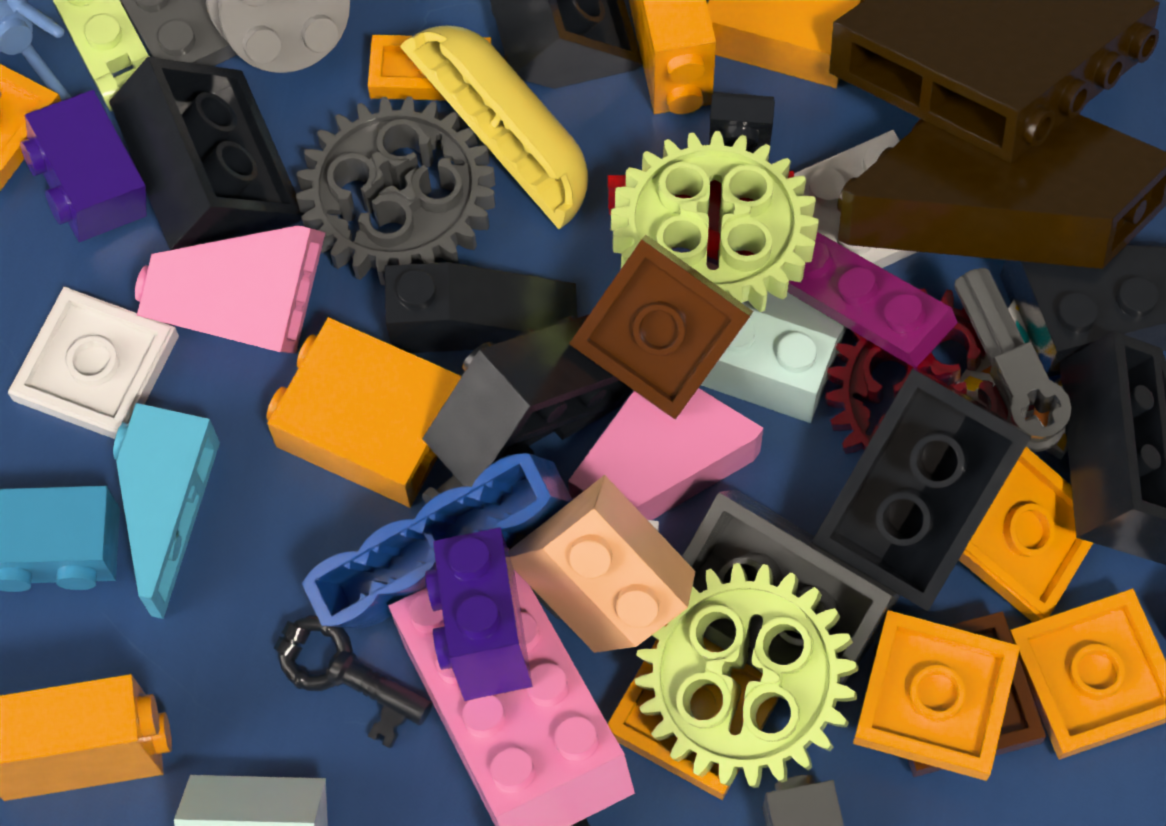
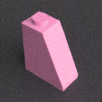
[135,225,325,353]
[568,388,764,520]

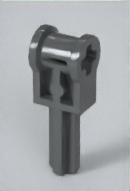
[954,268,1071,452]

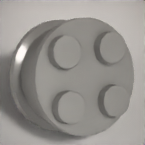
[206,0,350,73]

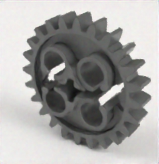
[296,96,496,285]

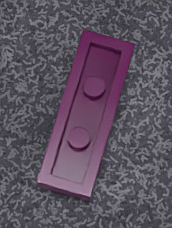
[787,232,958,368]

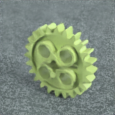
[611,131,819,312]
[635,563,858,788]

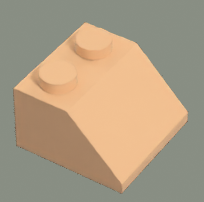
[508,475,695,653]

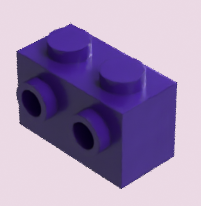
[20,89,147,243]
[425,527,533,701]

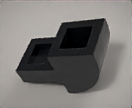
[709,92,775,162]

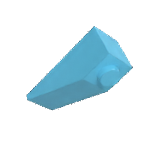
[113,403,220,619]

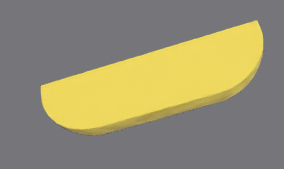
[400,25,588,229]

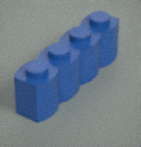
[302,453,572,629]

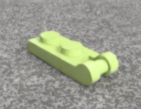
[52,0,150,112]

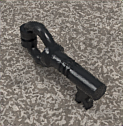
[274,615,433,748]

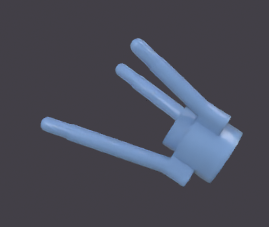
[0,0,71,101]

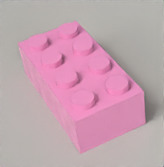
[388,548,635,826]

